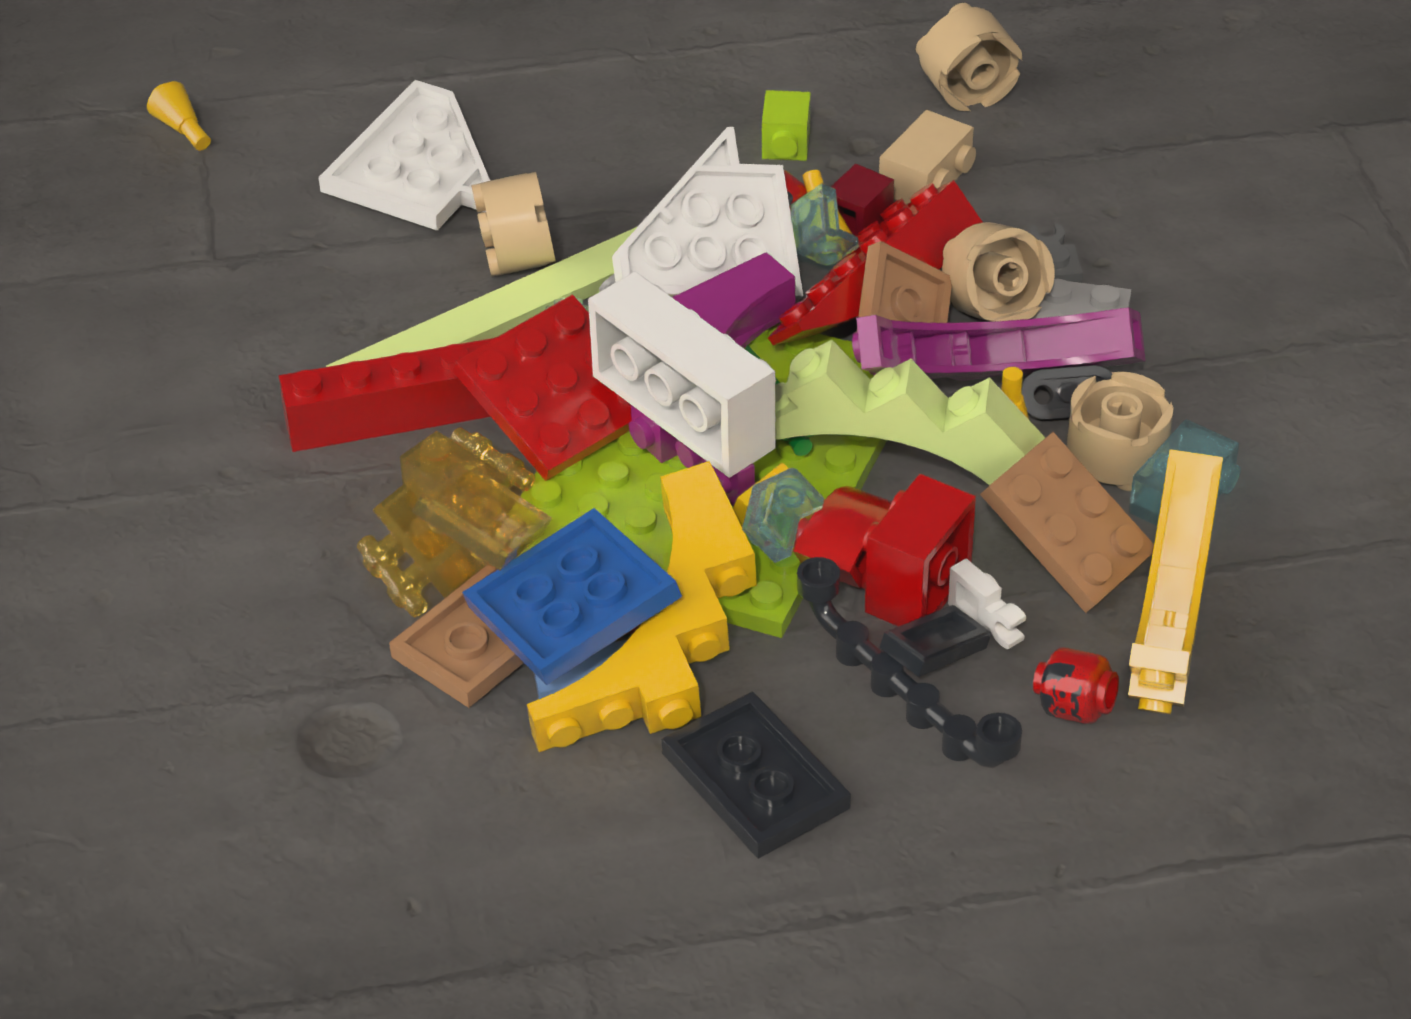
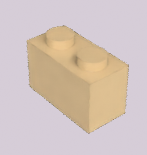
[879,110,976,204]

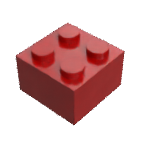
[861,474,976,627]

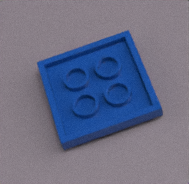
[462,508,682,685]

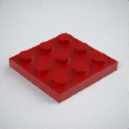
[453,294,632,481]

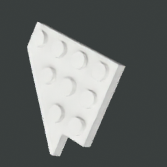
[319,80,490,230]
[612,127,803,303]

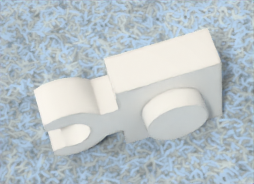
[948,558,1026,649]

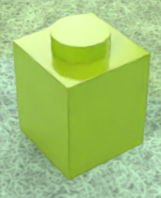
[762,90,811,161]

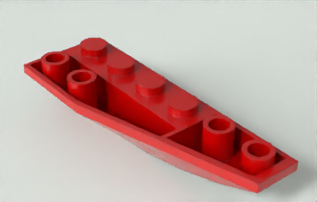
[768,180,983,346]

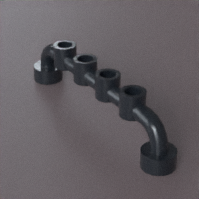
[797,557,1022,768]

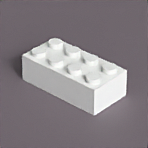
[588,272,776,478]

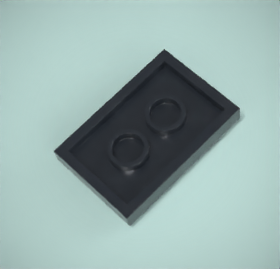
[661,691,851,859]

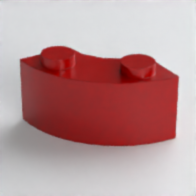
[792,486,892,589]

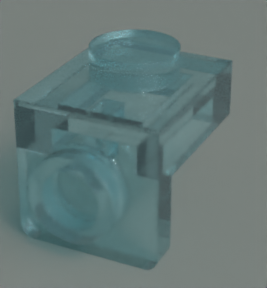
[790,183,859,266]
[742,468,824,563]

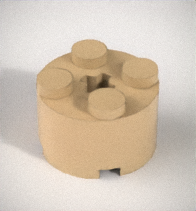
[916,3,1022,111]
[471,172,556,277]
[942,222,1055,322]
[1067,372,1173,491]

